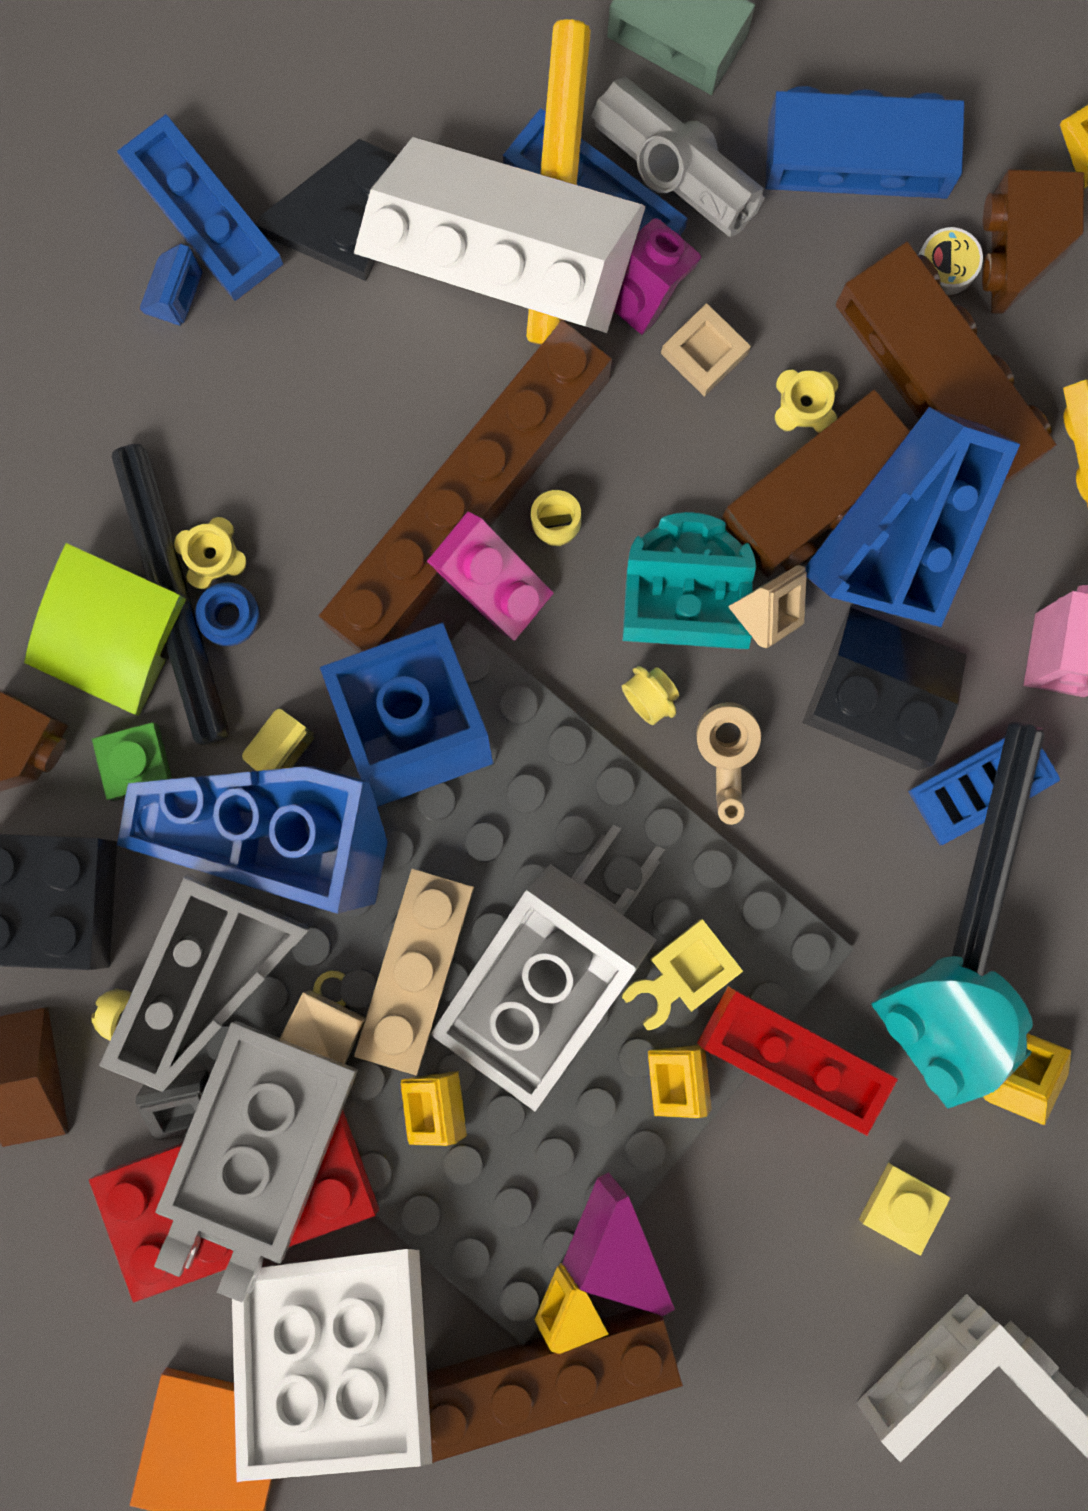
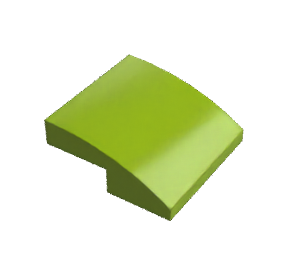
[24,543,186,716]

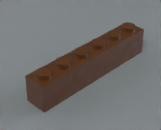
[318,320,612,653]

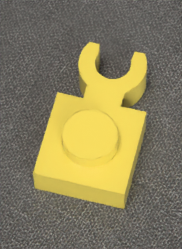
[621,919,743,1030]

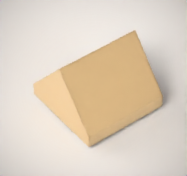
[728,565,807,648]

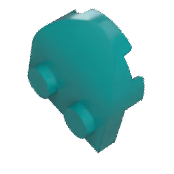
[622,512,756,649]
[871,956,1033,1109]

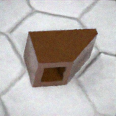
[982,170,1084,314]

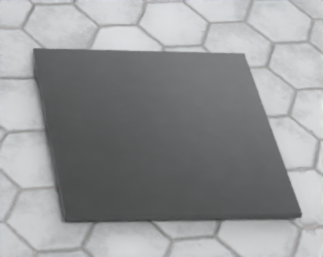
[194,621,854,1346]

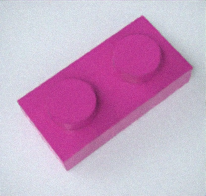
[427,512,554,641]

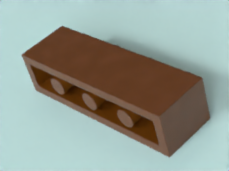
[835,242,1057,486]
[427,1308,683,1463]

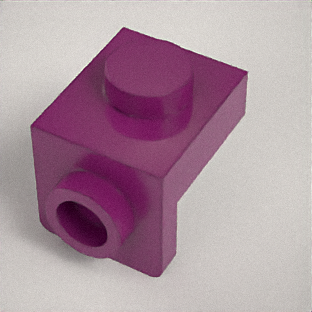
[614,219,701,335]

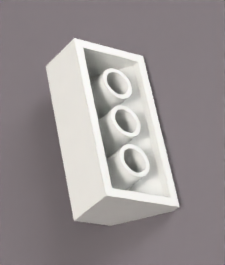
[354,137,646,333]

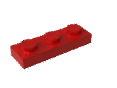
[697,986,898,1136]

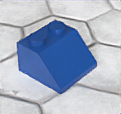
[319,623,493,807]

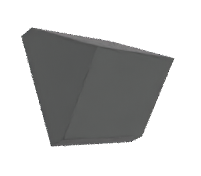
[136,1069,209,1140]

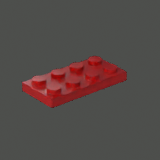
[89,1110,379,1303]

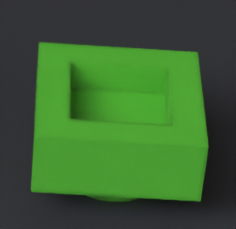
[92,722,172,801]

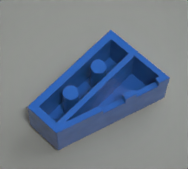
[805,407,1020,627]

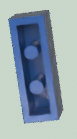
[765,86,964,199]

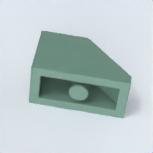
[607,0,755,96]

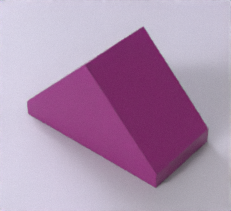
[562,1172,675,1316]

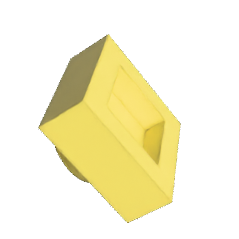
[859,1163,950,1256]

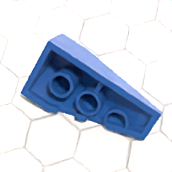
[117,766,388,914]

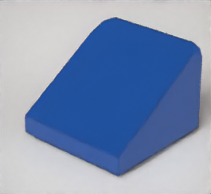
[140,244,203,326]

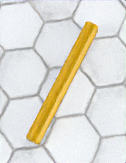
[526,19,591,345]

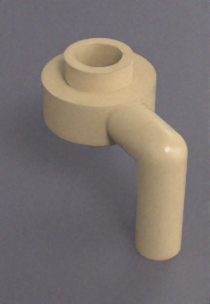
[696,702,761,825]

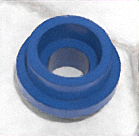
[195,582,260,646]

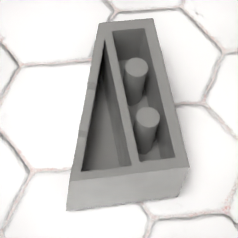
[99,874,308,1092]

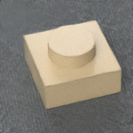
[661,303,751,397]

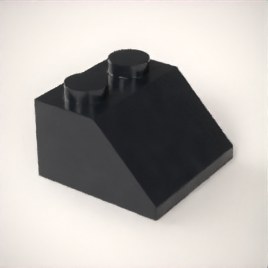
[802,607,967,771]

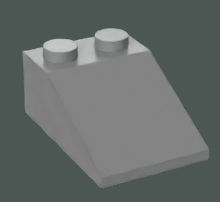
[430,864,657,1111]

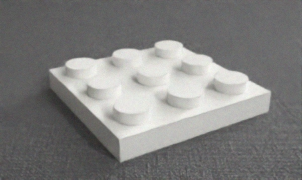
[232,1249,432,1482]

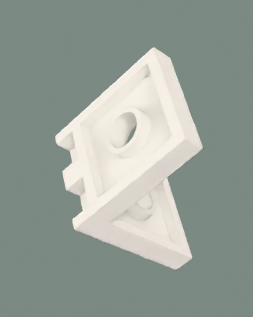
[856,1294,1088,1462]

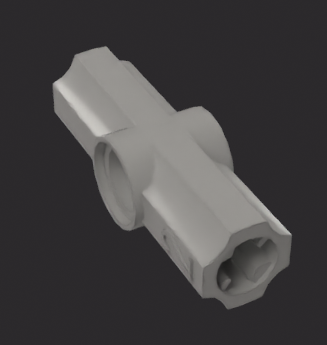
[591,76,765,237]

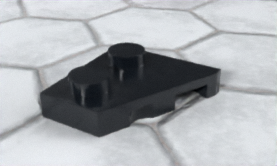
[255,139,397,281]

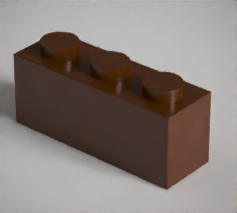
[721,389,910,578]

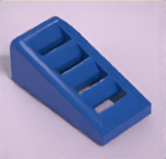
[908,736,1060,846]

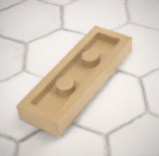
[354,869,475,1076]

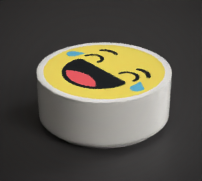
[918,227,983,295]

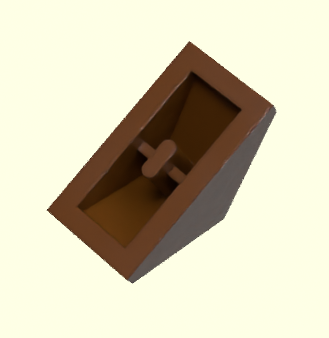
[0,1007,69,1147]

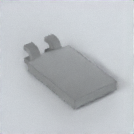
[154,1021,358,1303]

